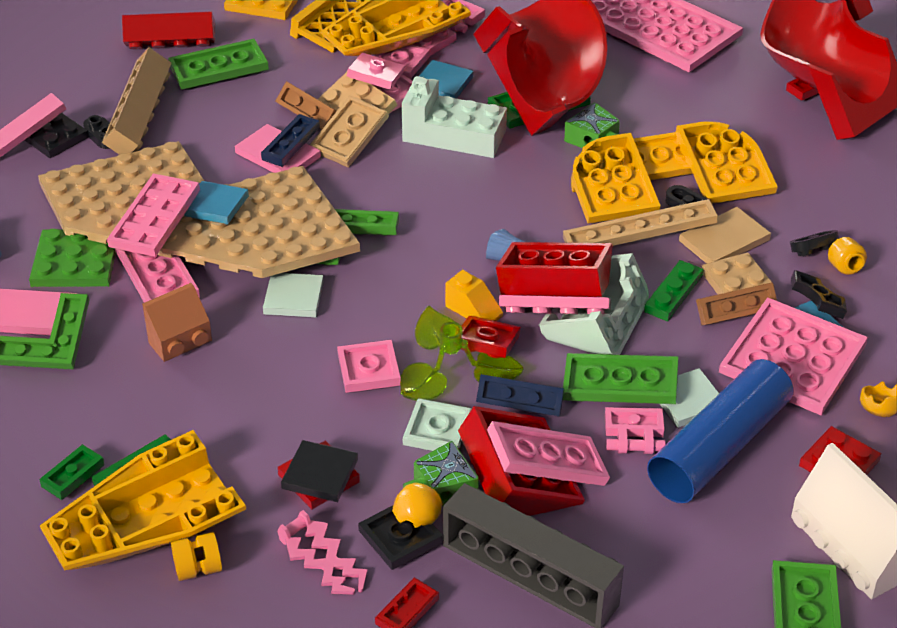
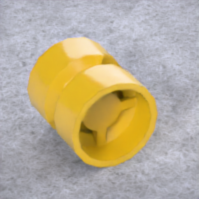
[171,532,222,581]

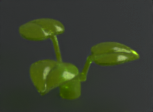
[400,306,523,401]

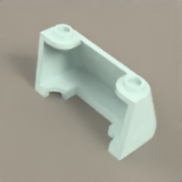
[539,253,649,355]

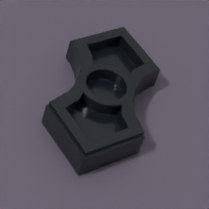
[791,270,847,319]

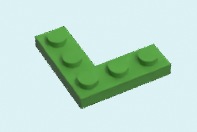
[316,209,399,265]
[0,293,90,369]

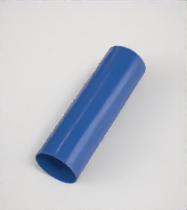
[647,359,794,503]

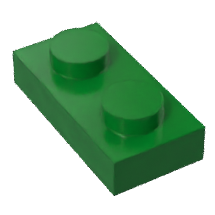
[39,444,105,500]

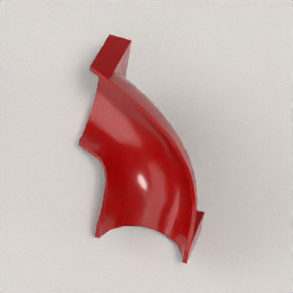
[474,0,607,136]
[760,0,897,140]

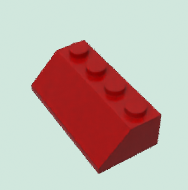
[122,12,215,49]
[496,242,613,297]

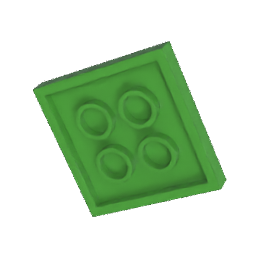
[29,229,116,287]

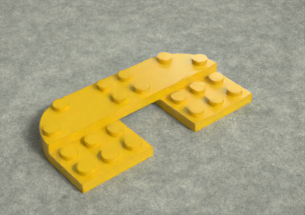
[571,122,778,224]

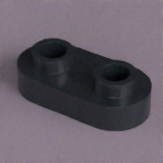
[83,115,110,149]
[665,185,707,207]
[790,230,839,256]

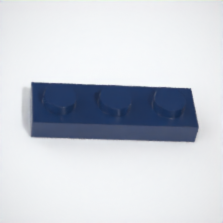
[261,114,320,167]
[476,374,565,417]

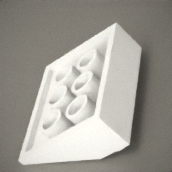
[791,443,897,600]

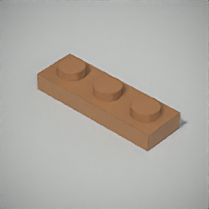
[275,81,337,129]
[696,282,777,325]

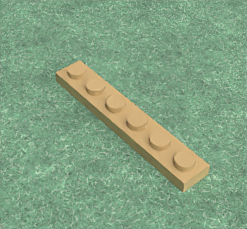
[563,199,717,246]

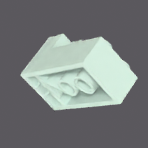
[402,76,507,158]

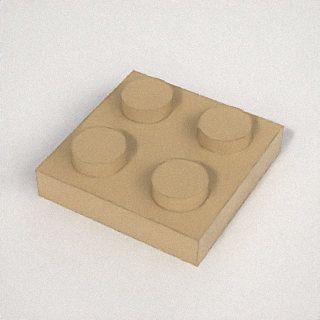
[702,253,774,294]

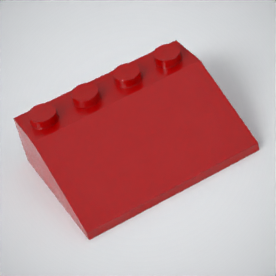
[458,406,585,516]

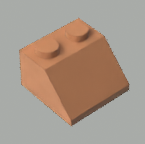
[142,283,212,362]

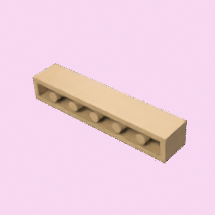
[102,47,171,154]

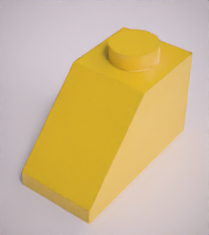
[445,269,503,322]

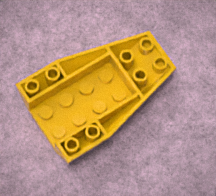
[321,0,471,56]
[40,430,246,570]

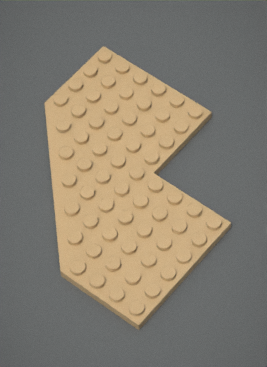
[38,141,360,278]

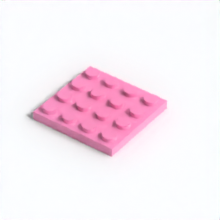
[719,297,868,416]

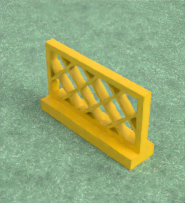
[290,0,367,53]

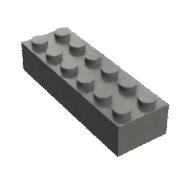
[443,483,624,628]

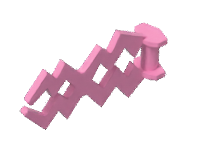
[277,510,367,595]

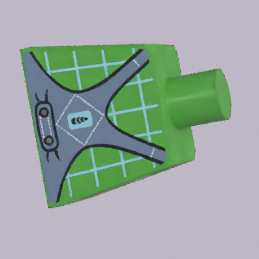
[564,102,620,148]
[403,441,478,507]

